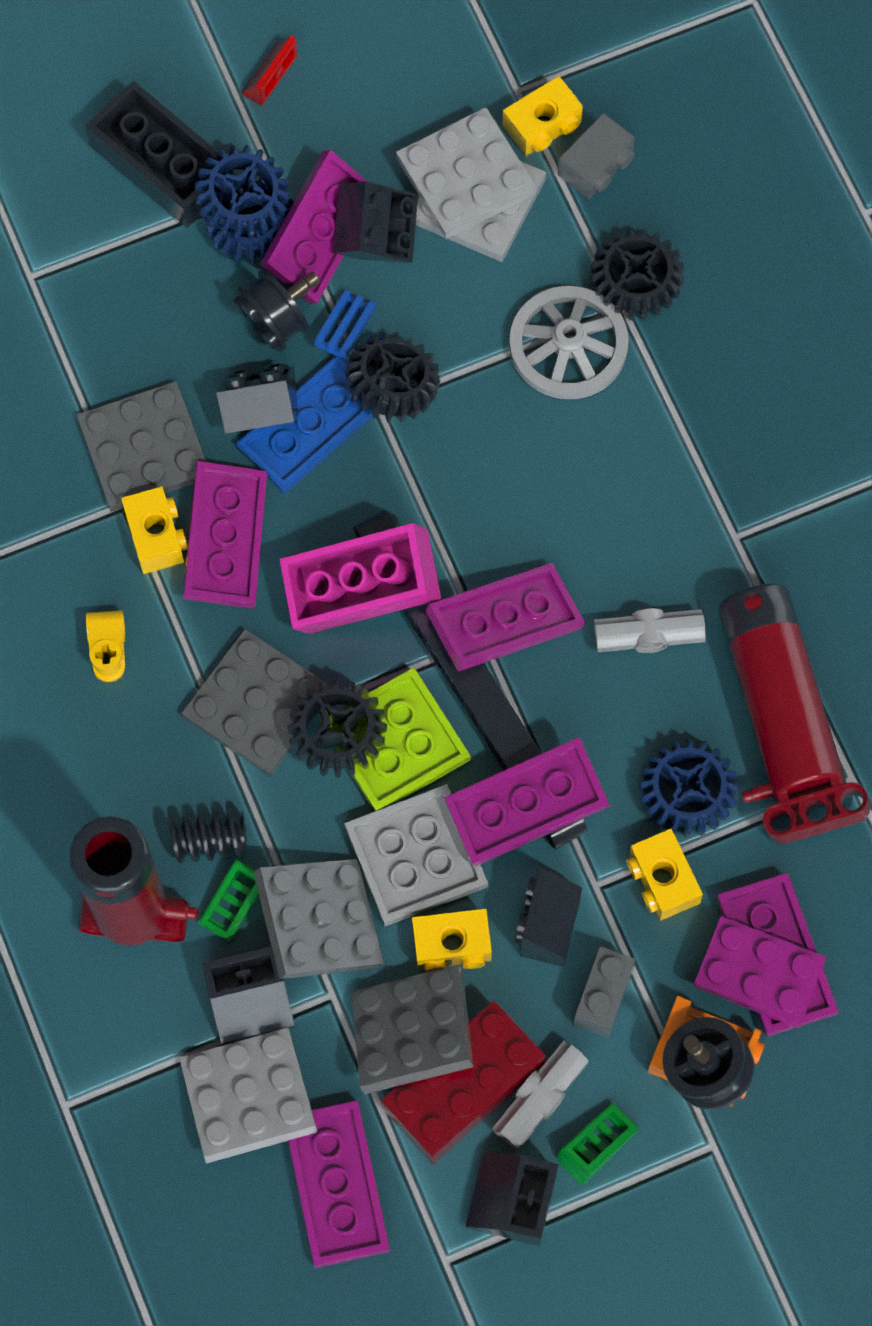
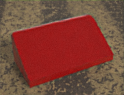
[242,35,298,105]

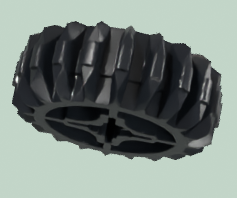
[590,228,684,320]
[345,332,440,423]
[288,679,387,778]

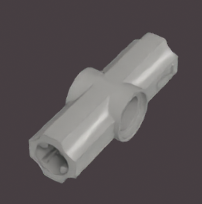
[594,608,706,653]
[492,1041,589,1151]

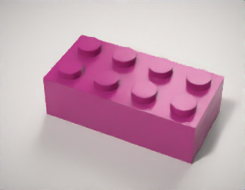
[280,523,441,634]

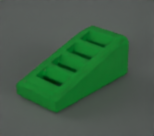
[198,859,260,942]
[556,1102,639,1185]

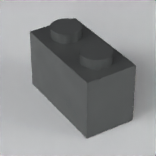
[558,113,635,199]
[574,946,636,1038]

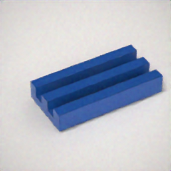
[314,290,376,360]

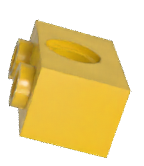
[502,76,583,157]
[121,486,187,574]
[626,829,703,921]
[412,909,492,972]

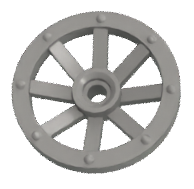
[509,286,628,399]

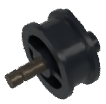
[232,269,320,352]
[663,1017,755,1110]

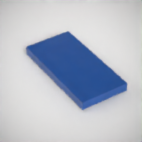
[235,356,373,495]

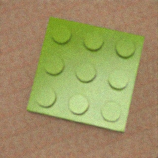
[320,667,471,812]

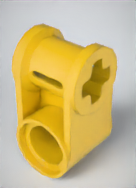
[86,610,125,683]

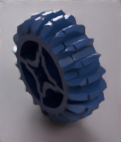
[195,145,289,239]
[204,175,294,266]
[639,738,739,838]

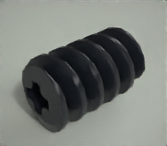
[169,811,247,863]

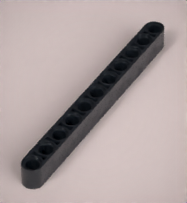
[353,509,588,850]

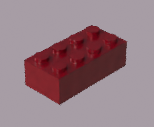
[381,1000,546,1165]

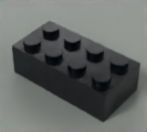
[85,81,234,228]

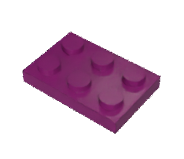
[693,916,827,1029]

